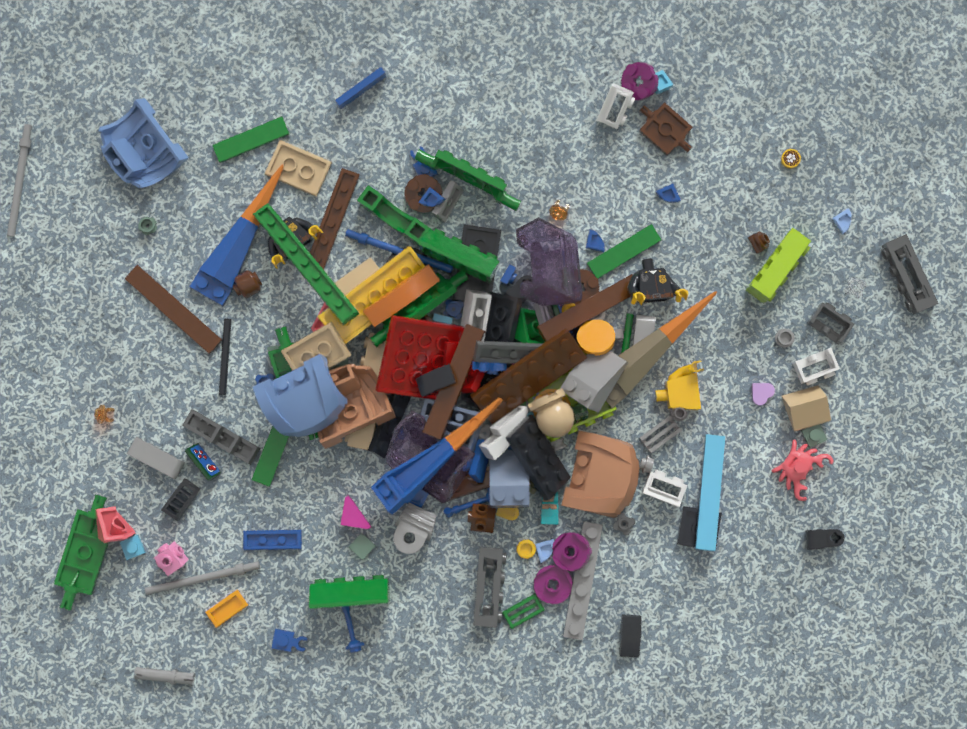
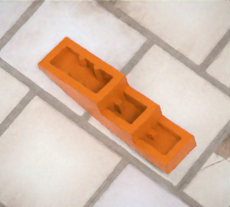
[363,264,440,327]

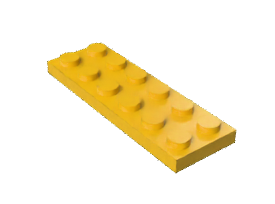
[317,246,425,344]

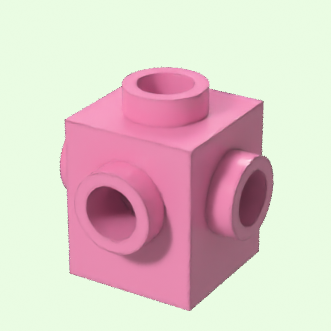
[154,541,189,576]

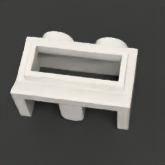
[596,83,635,129]
[792,348,840,386]
[641,469,687,507]

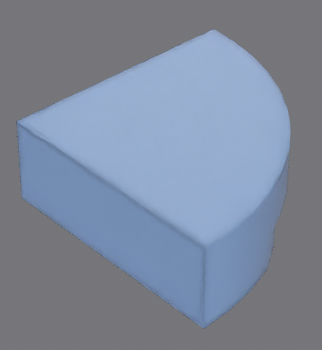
[832,208,851,234]
[535,539,554,563]

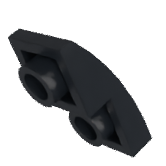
[416,364,456,397]
[619,614,642,658]

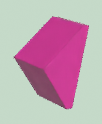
[341,495,372,529]

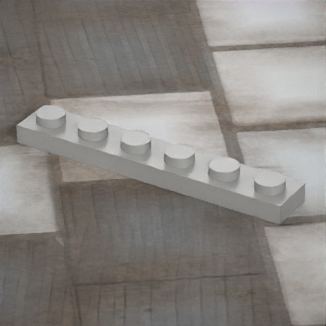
[563,521,603,640]

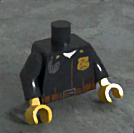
[267,216,323,269]
[627,258,689,305]

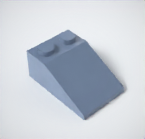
[490,450,529,508]

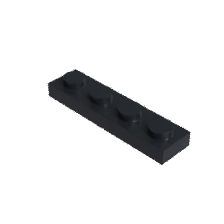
[368,394,411,458]

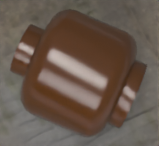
[233,270,263,299]

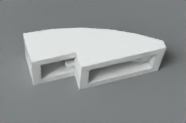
[479,405,529,460]

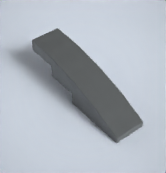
[182,409,261,465]

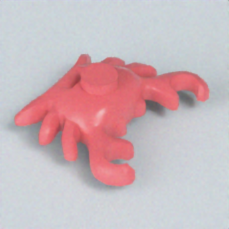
[771,440,834,501]

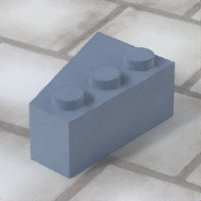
[420,398,482,451]

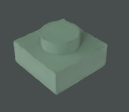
[801,424,828,448]

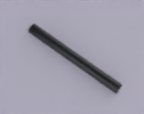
[219,319,232,395]

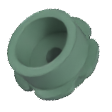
[138,217,157,235]

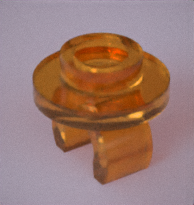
[549,200,569,220]
[94,405,115,424]

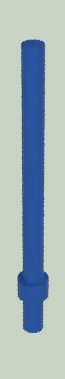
[345,229,453,273]

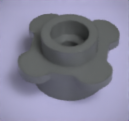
[613,513,635,535]

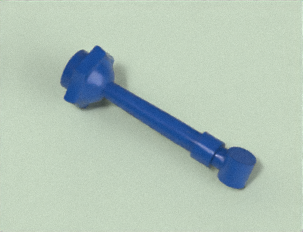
[444,488,490,518]
[342,606,365,653]

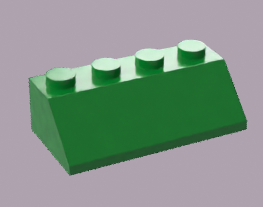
[309,575,390,609]

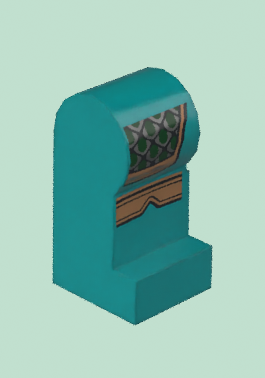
[540,492,559,525]

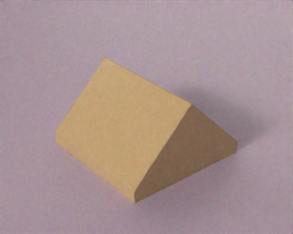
[782,385,831,432]

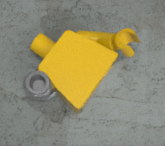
[655,360,704,421]

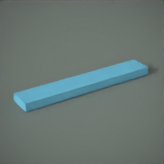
[695,434,726,552]

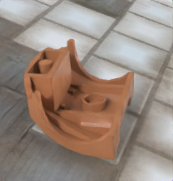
[318,364,396,449]
[562,431,639,518]

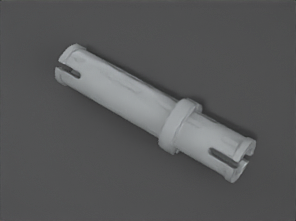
[134,667,195,685]

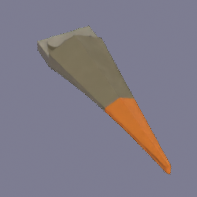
[606,291,717,408]

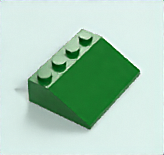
[418,228,500,284]

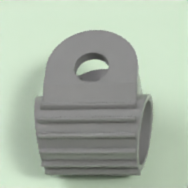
[394,503,437,554]

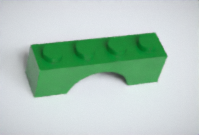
[357,185,431,246]

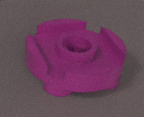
[621,62,659,100]
[552,532,592,572]
[534,565,572,604]

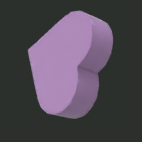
[752,383,775,406]

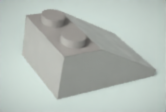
[560,351,628,412]

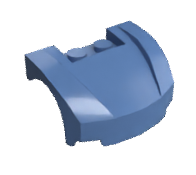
[98,98,189,188]
[253,354,348,437]

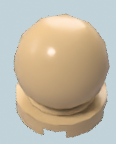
[528,388,575,438]

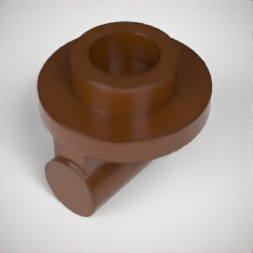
[748,231,770,254]

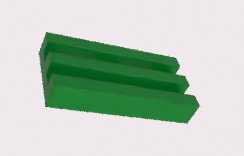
[502,593,545,629]

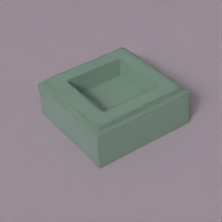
[349,533,376,560]

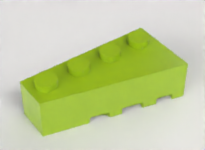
[745,227,811,304]

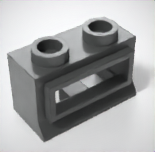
[807,302,855,345]

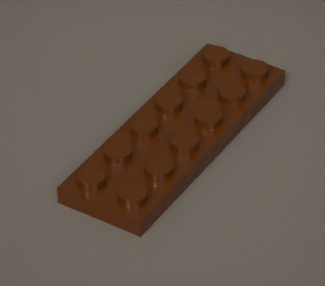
[471,328,587,424]

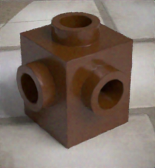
[467,503,496,533]

